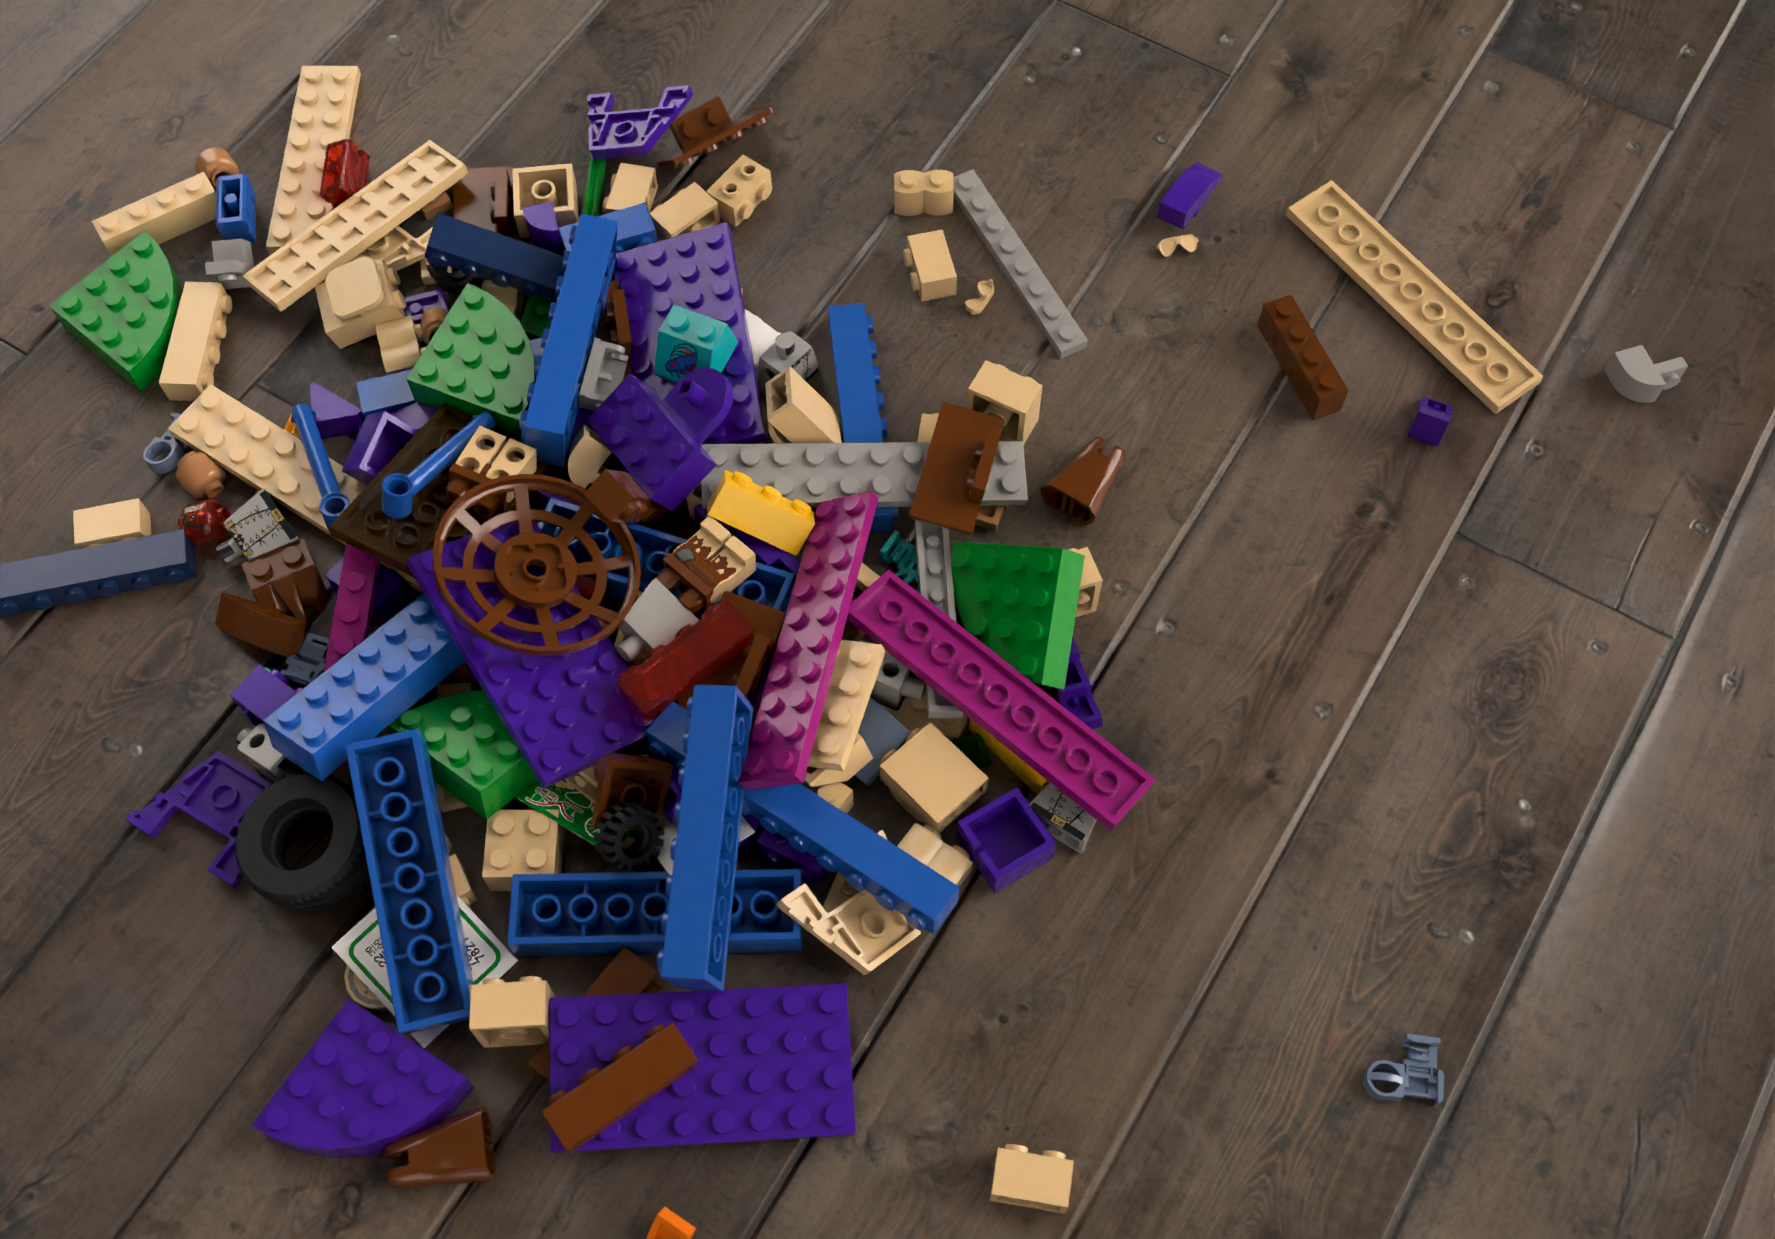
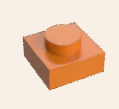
[646,1207,696,1239]

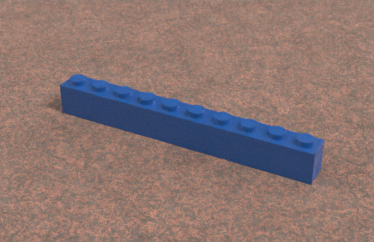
[646,701,959,935]

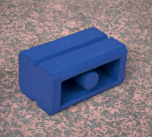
[216,174,256,243]

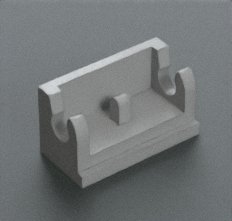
[579,338,629,411]

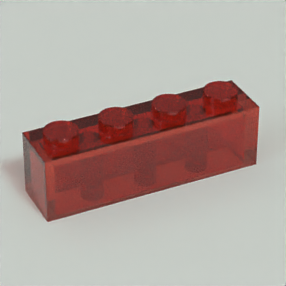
[617,600,754,723]

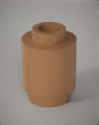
[421,307,448,345]

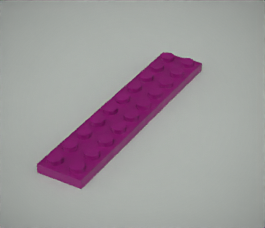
[737,490,879,791]
[847,570,1156,831]

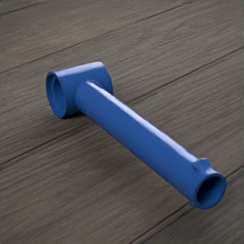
[291,404,350,531]
[382,412,496,518]

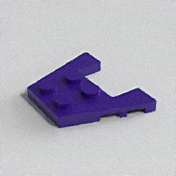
[587,85,693,159]
[125,751,273,889]

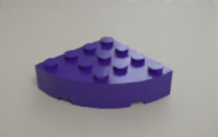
[251,999,474,1158]

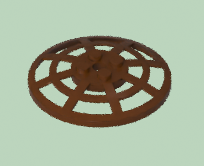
[432,474,641,656]

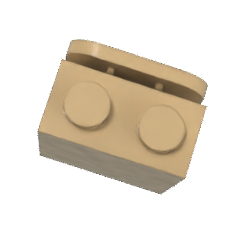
[315,256,407,349]
[765,366,842,443]
[880,722,989,833]

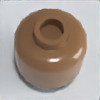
[195,147,239,191]
[176,451,226,499]

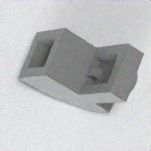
[205,238,254,290]
[1604,345,1688,403]

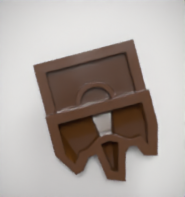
[241,538,329,628]

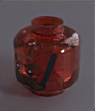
[178,499,231,545]

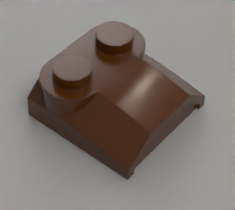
[591,753,673,830]

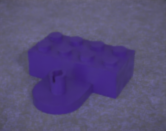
[587,367,734,512]

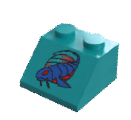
[654,304,738,384]

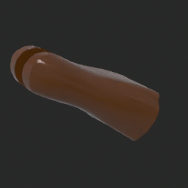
[1041,436,1125,526]
[384,1106,497,1188]

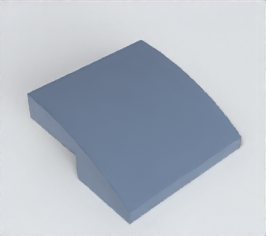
[855,697,911,786]

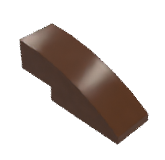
[215,593,306,657]

